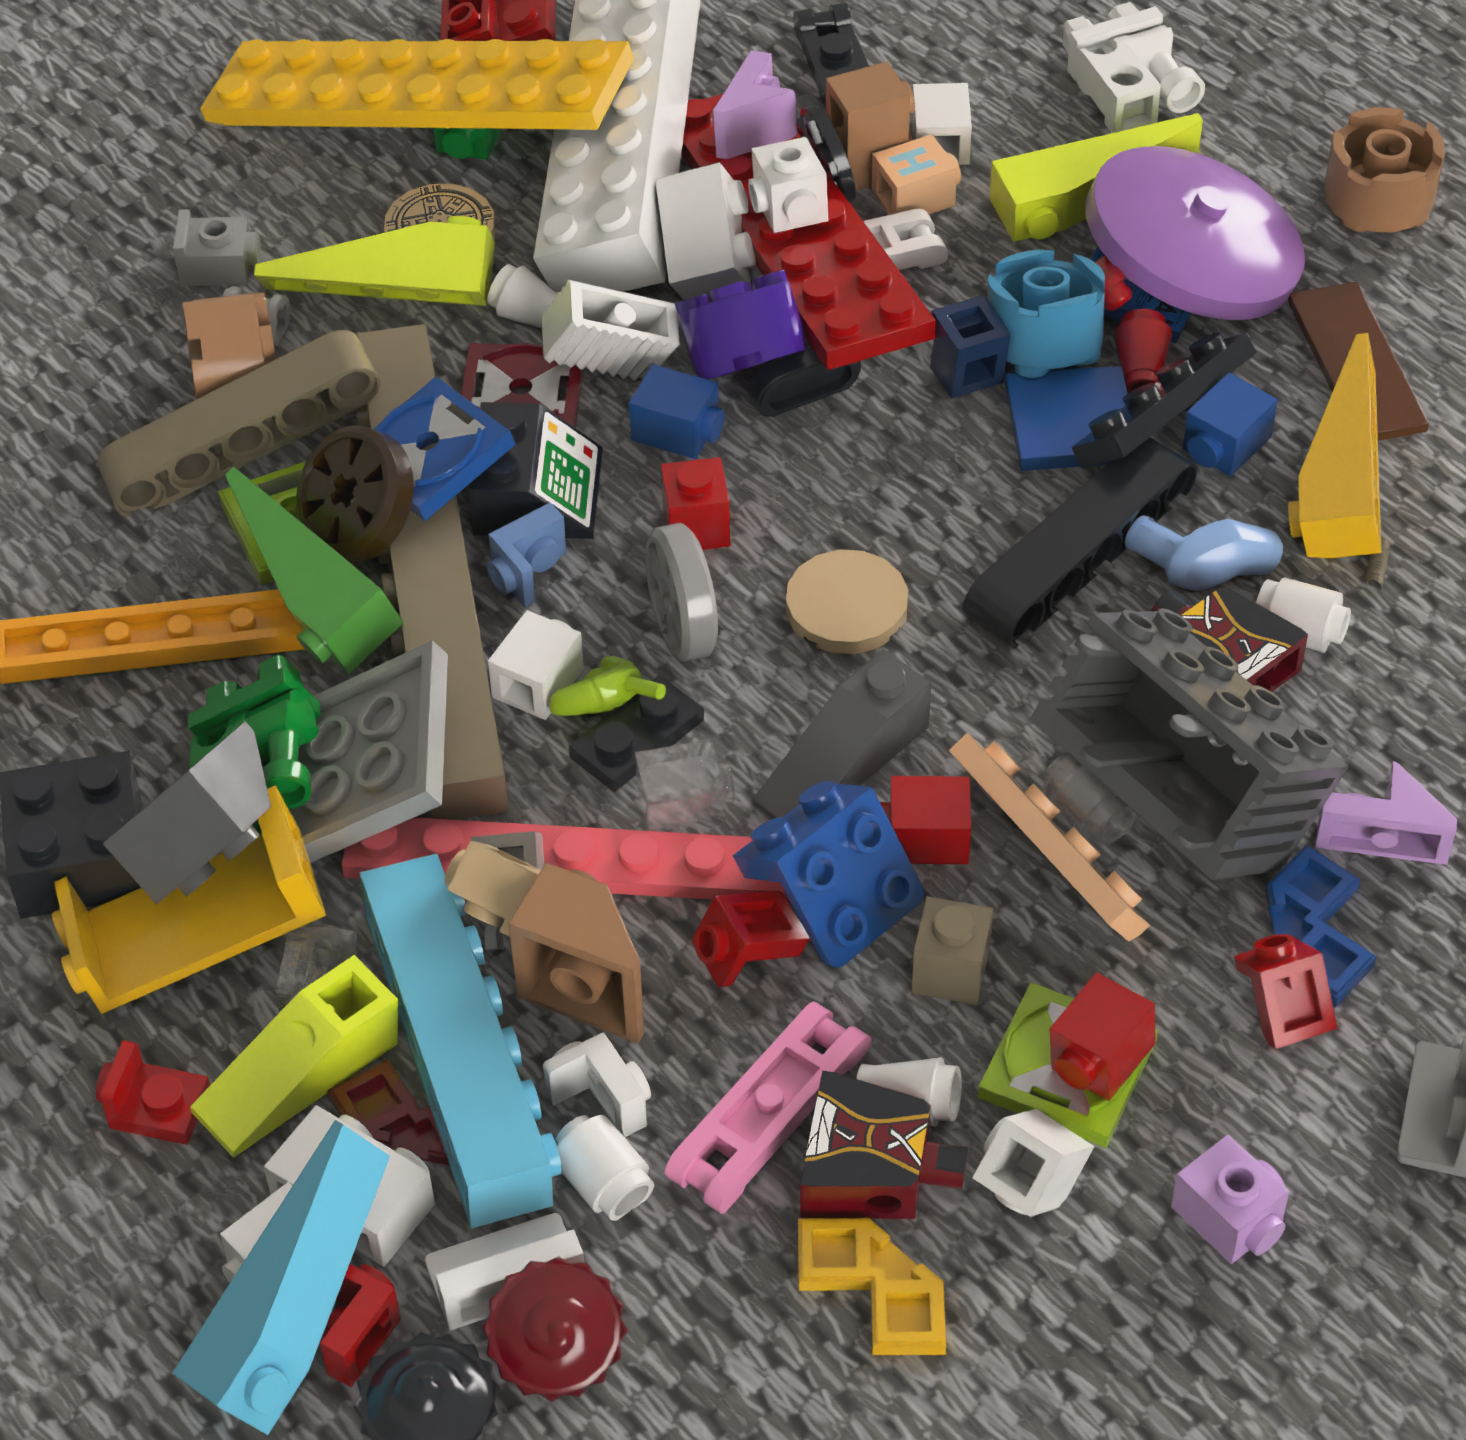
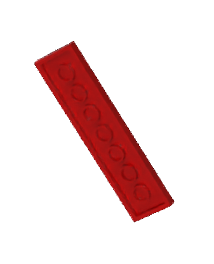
[681,94,936,370]

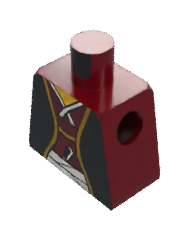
[1151,588,1308,692]
[800,1071,968,1219]

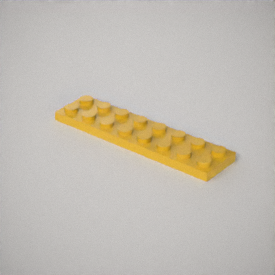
[200,39,634,130]

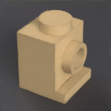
[444,841,541,937]

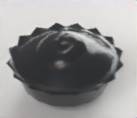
[353,1332,500,1440]

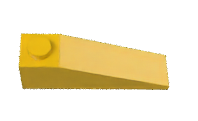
[1288,333,1382,558]

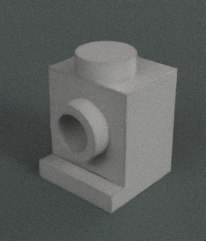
[173,209,261,286]

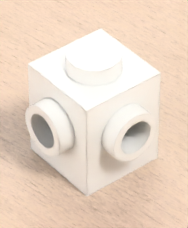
[748,137,829,233]
[973,1109,1094,1217]

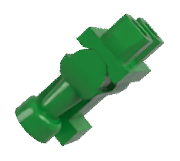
[188,655,321,834]

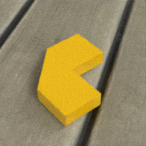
[798,1218,946,1355]

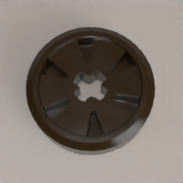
[296,425,414,563]

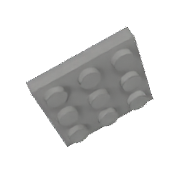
[289,640,448,863]

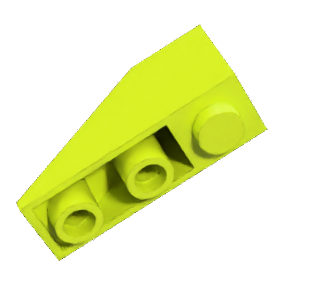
[190,955,398,1158]

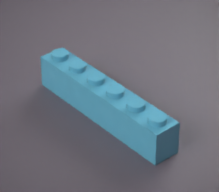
[359,854,562,1228]

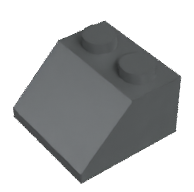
[103,721,271,905]

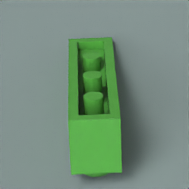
[225,467,404,674]

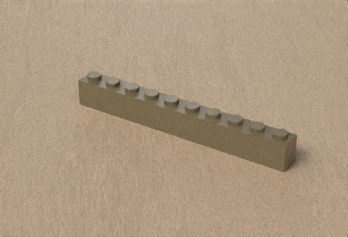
[356,324,509,820]

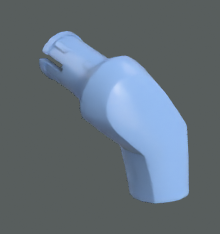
[1125,515,1283,591]

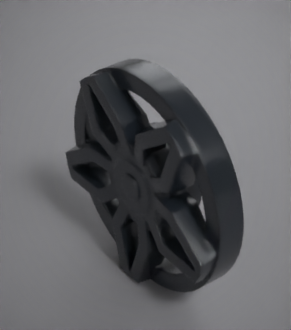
[797,103,856,202]

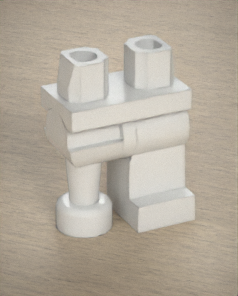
[1063,2,1205,133]

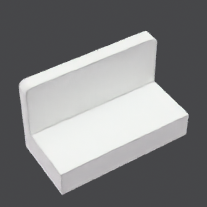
[425,1213,584,1331]

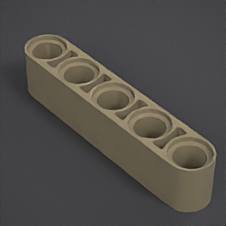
[97,330,380,517]

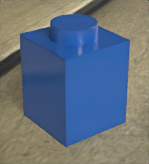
[629,364,725,460]
[1182,372,1278,476]

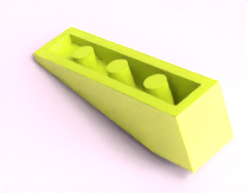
[989,113,1203,242]
[254,216,495,306]

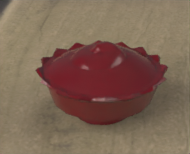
[482,1256,628,1402]

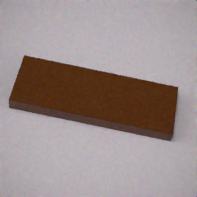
[1288,281,1429,441]

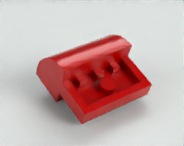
[440,0,556,41]

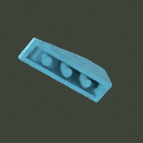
[172,1120,390,1435]

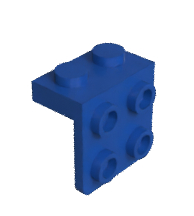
[733,781,924,967]

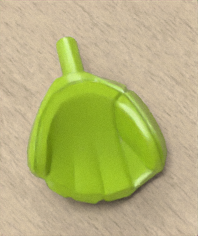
[549,655,666,716]

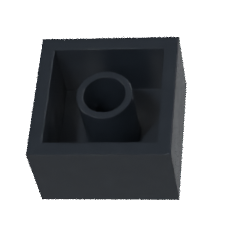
[0,751,142,919]

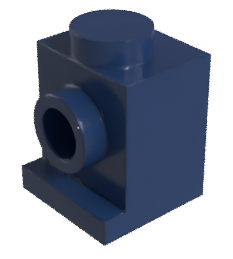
[930,295,1011,399]

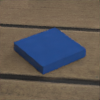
[1005,366,1128,471]

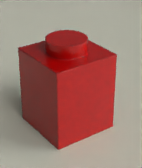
[661,457,731,550]
[880,776,971,865]
[1049,972,1156,1101]

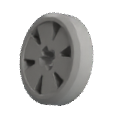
[645,522,718,662]

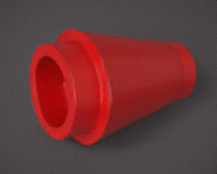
[1114,309,1172,393]

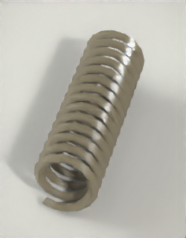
[1365,537,1391,589]

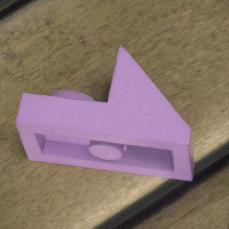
[713,50,797,159]
[1315,761,1457,865]

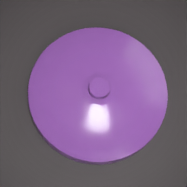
[1085,146,1305,320]

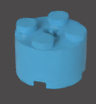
[987,250,1105,378]

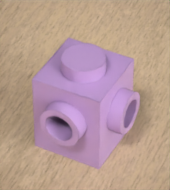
[1171,1135,1290,1264]

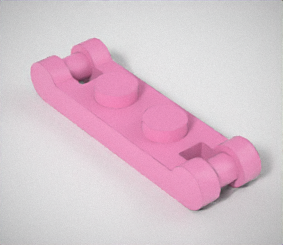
[664,1001,872,1214]

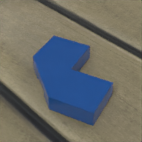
[1266,844,1377,1008]

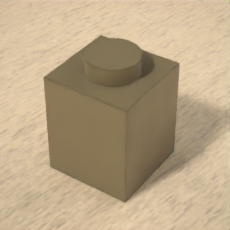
[912,896,994,1005]

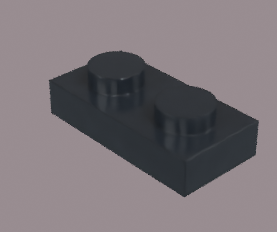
[569,675,704,793]

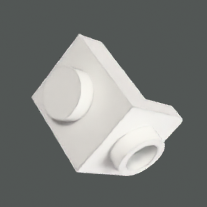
[543,1032,651,1137]

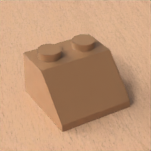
[509,862,644,1044]

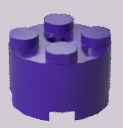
[674,270,807,380]

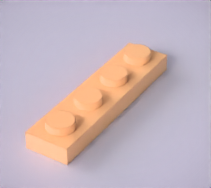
[949,733,1150,942]

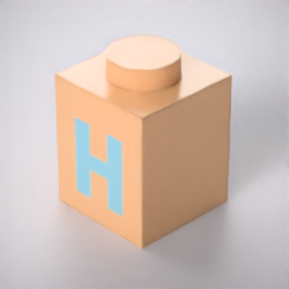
[871,134,961,215]

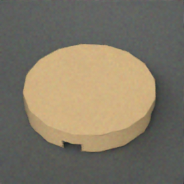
[786,549,908,654]

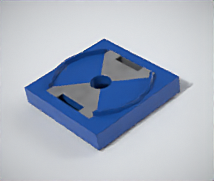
[373,376,516,521]

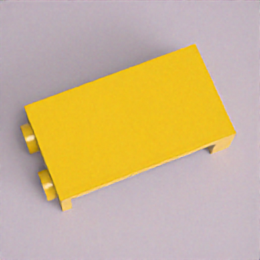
[52,785,326,1014]

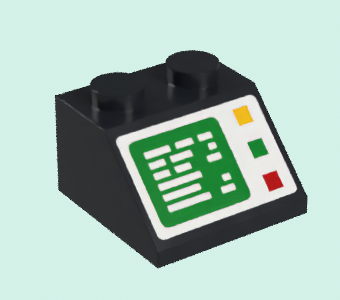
[468,402,603,539]

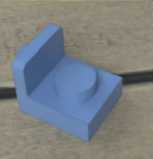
[487,502,566,607]

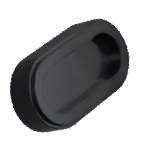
[748,347,861,417]

